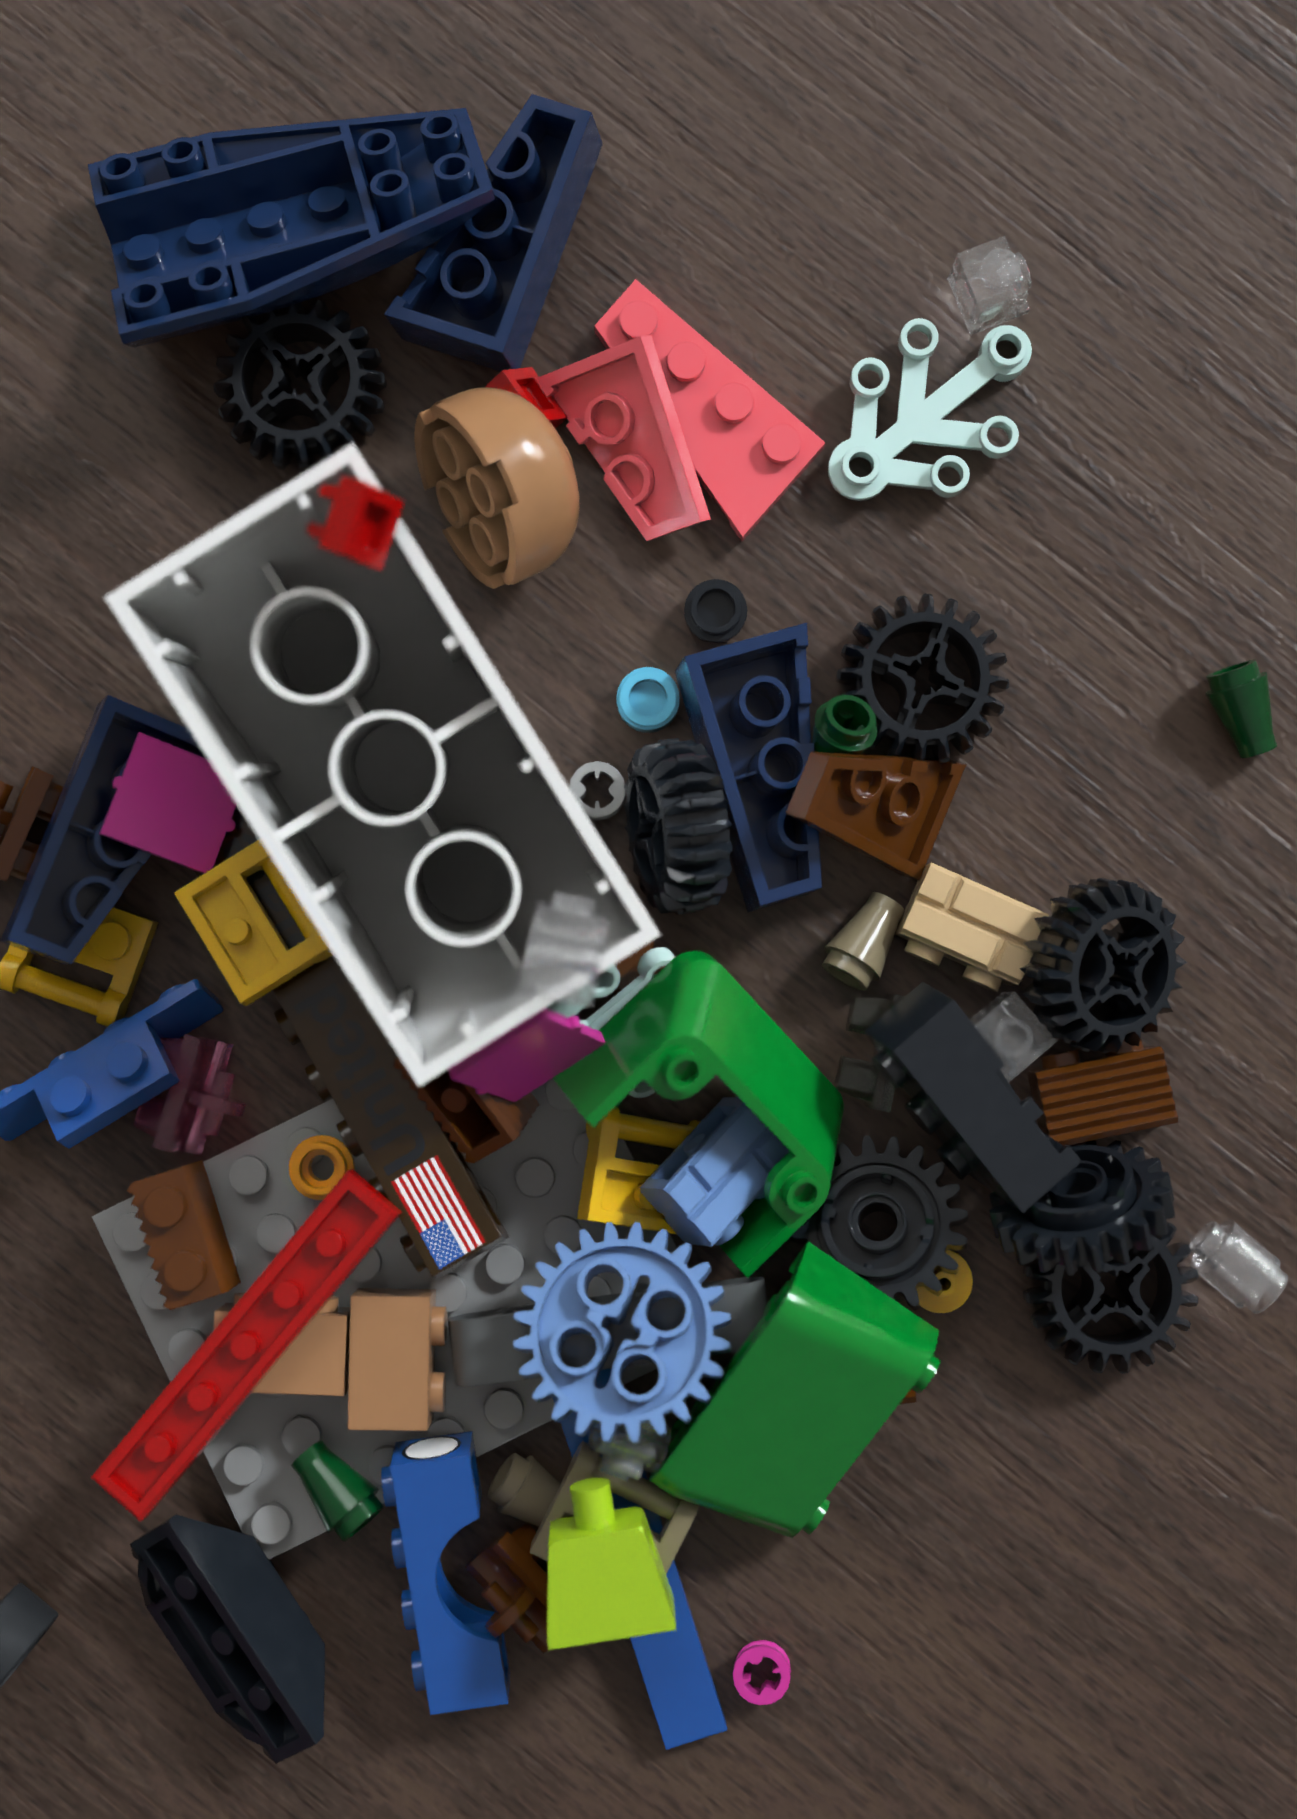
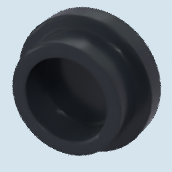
[684,579,747,643]

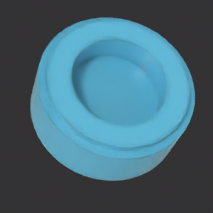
[616,667,680,733]

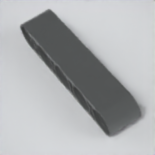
[447,1277,768,1387]

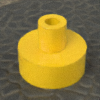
[917,1250,973,1313]

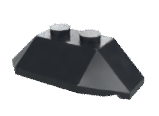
[130,1514,325,1764]

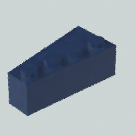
[384,94,603,372]
[674,622,822,912]
[1,695,209,965]

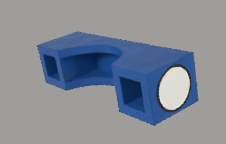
[381,1431,510,1715]

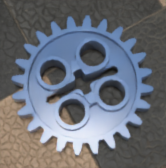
[513,1222,731,1444]

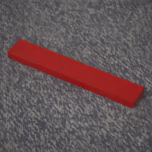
[91,1169,403,1522]

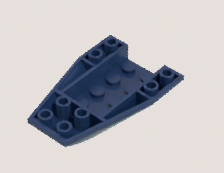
[88,108,495,348]

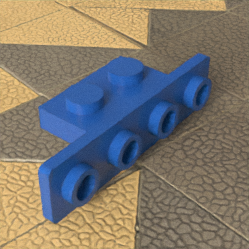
[0,979,223,1149]

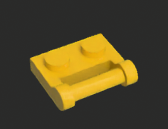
[174,839,334,1006]
[0,907,158,1027]
[577,1106,701,1235]

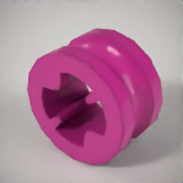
[733,1640,791,1706]

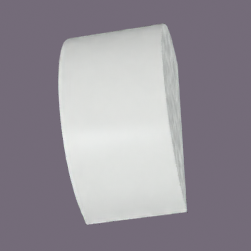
[105,443,660,1087]

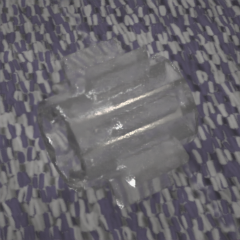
[588,1422,671,1481]

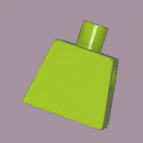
[547,1477,676,1650]

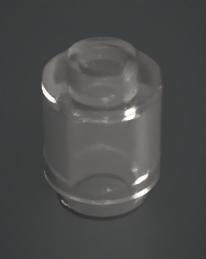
[1189,1219,1288,1314]

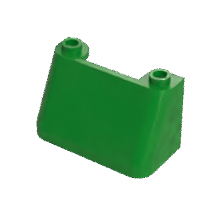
[649,1241,940,1538]

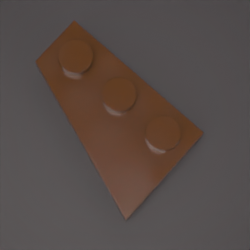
[786,752,967,881]

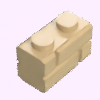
[895,862,1049,992]

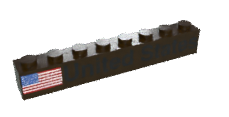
[194,805,509,1277]

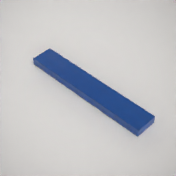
[553,1368,728,1750]

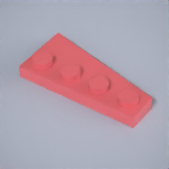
[594,279,826,541]

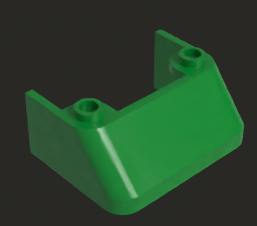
[552,951,844,1278]

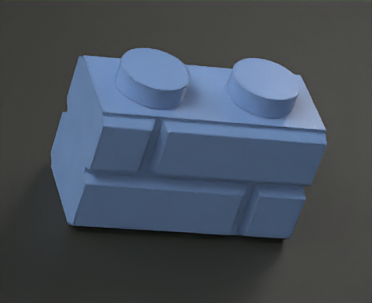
[640,1097,789,1247]

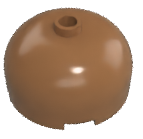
[414,387,580,589]

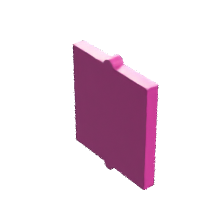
[99,732,237,874]
[448,1008,606,1102]

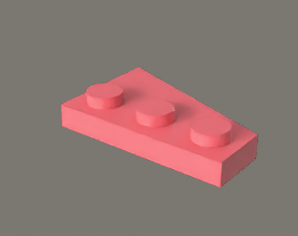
[535,335,711,541]

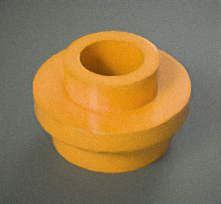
[289,1135,355,1200]

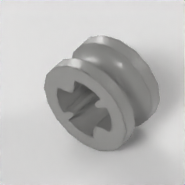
[569,761,626,821]

